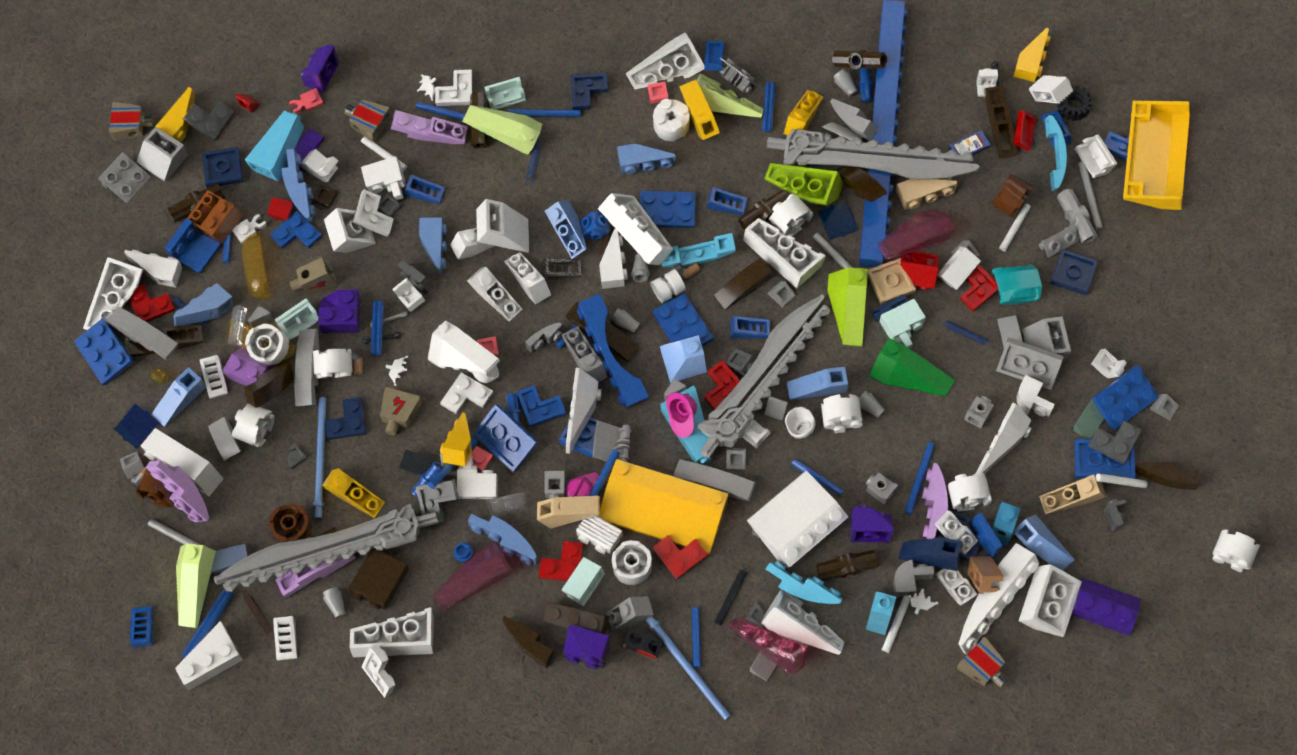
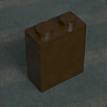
[349,548,409,610]

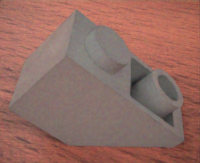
[606,596,654,631]

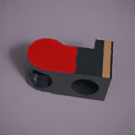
[622,627,663,658]

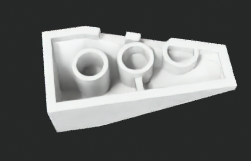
[626,33,704,89]
[83,257,143,330]
[428,320,500,374]
[566,368,602,454]
[976,403,1032,474]
[762,589,845,655]

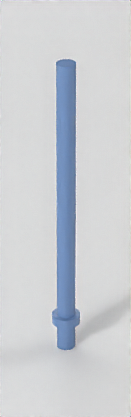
[313,397,327,519]
[646,616,731,720]

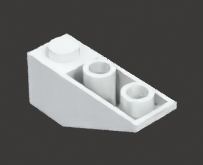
[450,228,494,260]
[599,229,628,289]
[124,250,182,288]
[504,252,551,304]
[467,267,522,321]

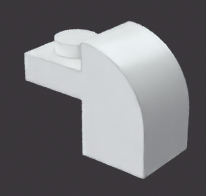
[299,149,338,182]
[1017,375,1055,417]

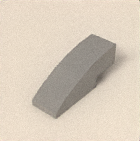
[830,99,878,141]

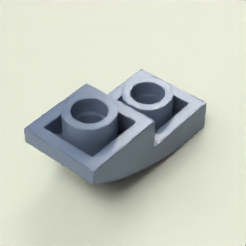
[210,544,248,575]

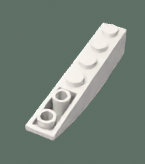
[959,543,1039,655]

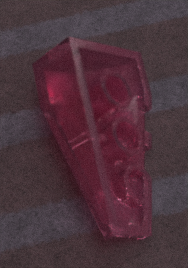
[878,209,956,260]
[433,541,512,612]
[728,618,809,673]

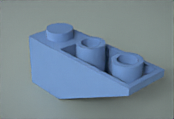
[617,144,676,175]
[545,200,587,259]
[419,218,447,276]
[174,283,233,326]
[151,367,206,427]
[787,367,848,401]
[1013,515,1075,571]

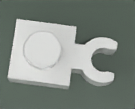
[232,214,267,245]

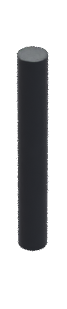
[714,570,747,626]

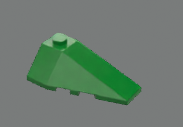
[869,338,955,396]

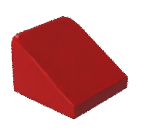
[236,93,260,113]
[267,198,294,220]

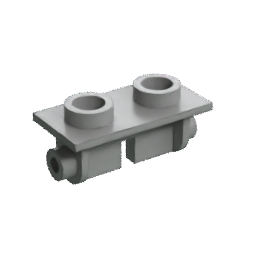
[1039,225,1079,258]

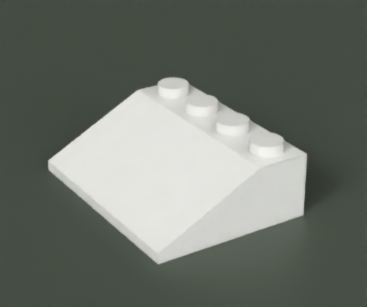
[747,471,848,567]

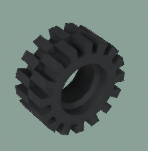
[1057,86,1092,121]

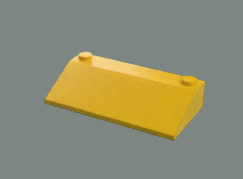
[1123,101,1190,210]
[598,459,728,555]

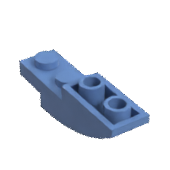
[281,149,316,223]
[468,514,538,565]

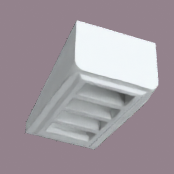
[200,355,228,399]
[273,616,297,661]

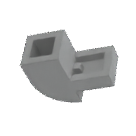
[893,560,934,597]

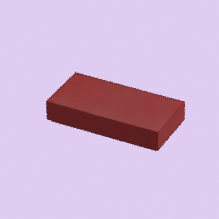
[1014,110,1036,151]

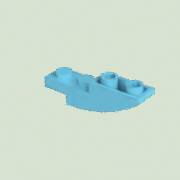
[766,561,843,604]

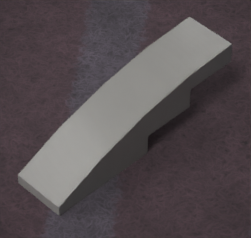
[106,306,178,360]
[294,329,320,406]
[673,459,756,501]

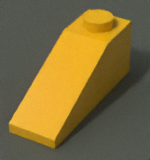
[155,87,195,142]

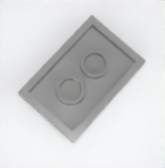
[996,337,1064,390]

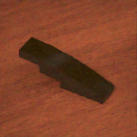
[984,85,1018,158]
[835,166,888,202]
[565,302,640,362]
[125,324,203,357]

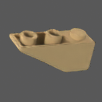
[896,179,957,210]
[1039,475,1107,514]
[537,496,600,529]

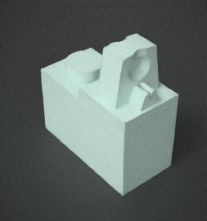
[880,299,926,349]

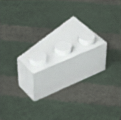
[175,621,243,690]

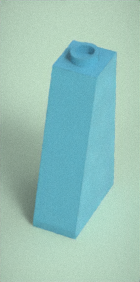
[245,111,304,182]
[660,385,713,465]
[866,591,896,635]

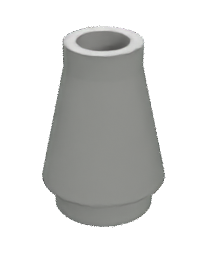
[833,69,858,97]
[631,254,650,283]
[611,308,640,333]
[859,390,885,418]
[323,587,346,618]

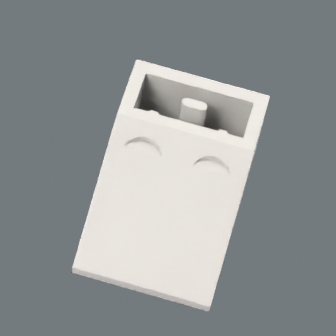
[476,199,529,253]

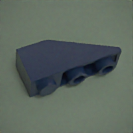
[899,537,962,571]

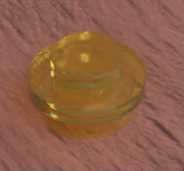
[150,367,168,384]

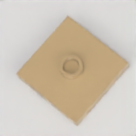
[867,258,916,305]

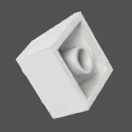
[324,208,376,253]

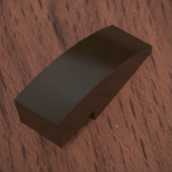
[714,258,771,310]
[244,361,294,408]
[1135,462,1199,490]
[502,616,554,668]

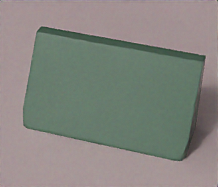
[1073,400,1104,440]

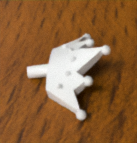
[417,74,436,101]
[386,356,408,386]
[908,589,938,614]

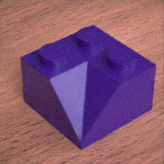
[318,289,361,333]
[850,505,893,543]
[563,624,610,669]

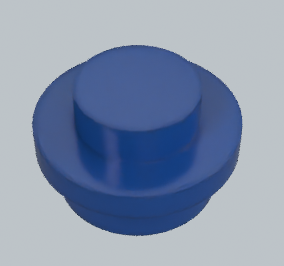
[453,543,473,562]

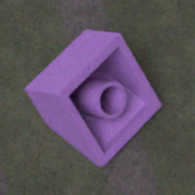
[223,345,276,386]

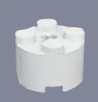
[653,99,690,141]
[769,193,813,236]
[245,324,289,365]
[313,349,353,379]
[821,394,862,433]
[232,404,274,448]
[948,472,992,512]
[1212,530,1260,572]
[612,540,652,585]

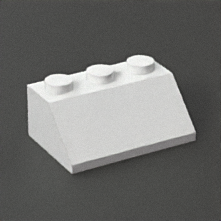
[1019,564,1081,637]

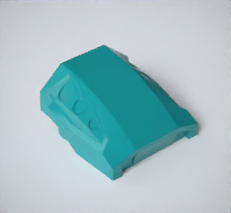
[992,264,1042,305]

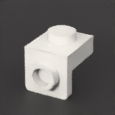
[976,68,998,97]
[393,278,425,312]
[1091,349,1127,378]

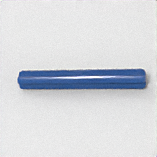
[182,589,233,658]

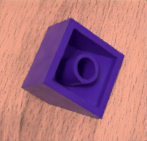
[301,45,339,93]

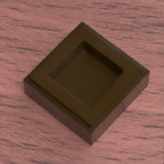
[313,185,338,208]

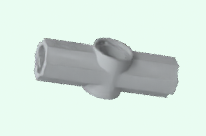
[1057,189,1097,244]

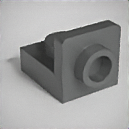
[725,348,755,376]
[1104,499,1127,532]

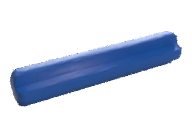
[762,82,775,132]
[371,301,384,356]

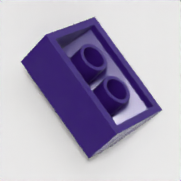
[1071,578,1140,636]

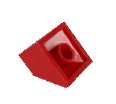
[900,249,939,290]

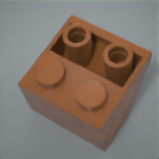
[187,190,243,245]

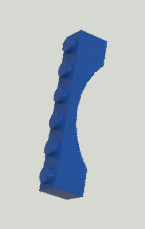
[577,294,649,409]

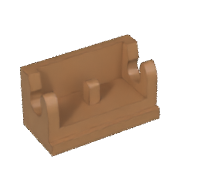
[967,556,1004,594]

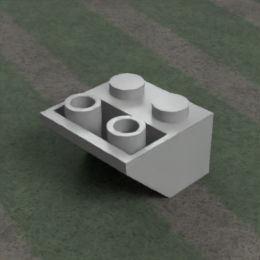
[137,127,189,182]
[1022,316,1071,361]

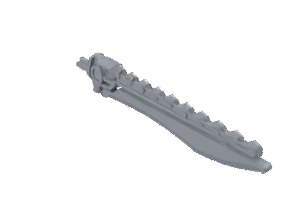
[767,129,979,179]
[697,295,830,458]
[214,504,438,592]

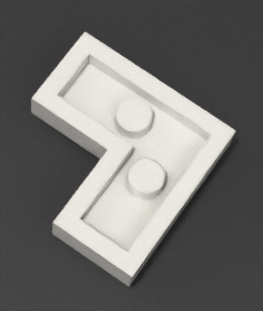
[435,70,472,106]
[353,189,393,237]
[440,373,494,414]
[362,644,396,698]

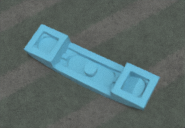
[1045,115,1067,192]
[662,233,736,268]

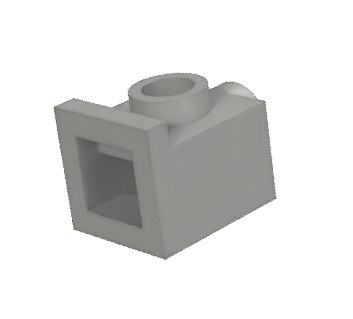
[964,396,994,429]
[545,471,565,499]
[866,473,898,505]

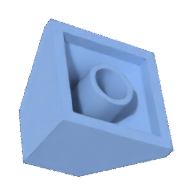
[660,335,707,383]

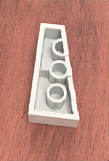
[598,193,673,265]
[743,218,826,288]
[141,428,224,496]
[350,607,434,657]

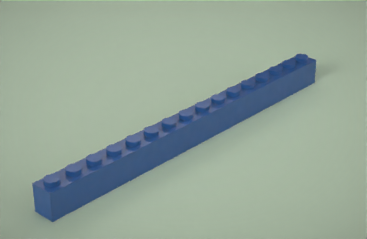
[859,0,908,267]

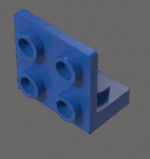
[164,219,221,274]

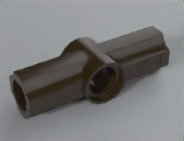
[832,50,887,69]
[468,92,488,149]
[167,184,225,223]
[738,189,790,231]
[816,549,879,581]

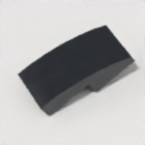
[399,450,441,475]

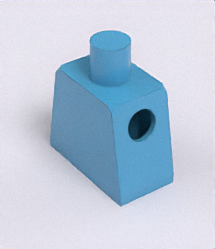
[992,502,1020,547]

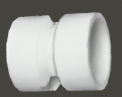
[651,269,686,303]

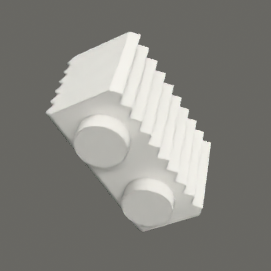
[1029,75,1073,104]
[576,516,623,555]

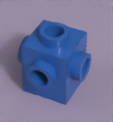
[580,211,609,240]

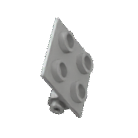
[720,58,756,94]
[98,152,151,203]
[592,420,632,462]

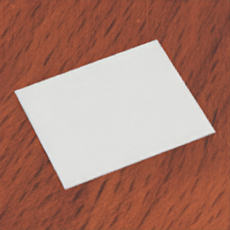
[822,122,862,141]

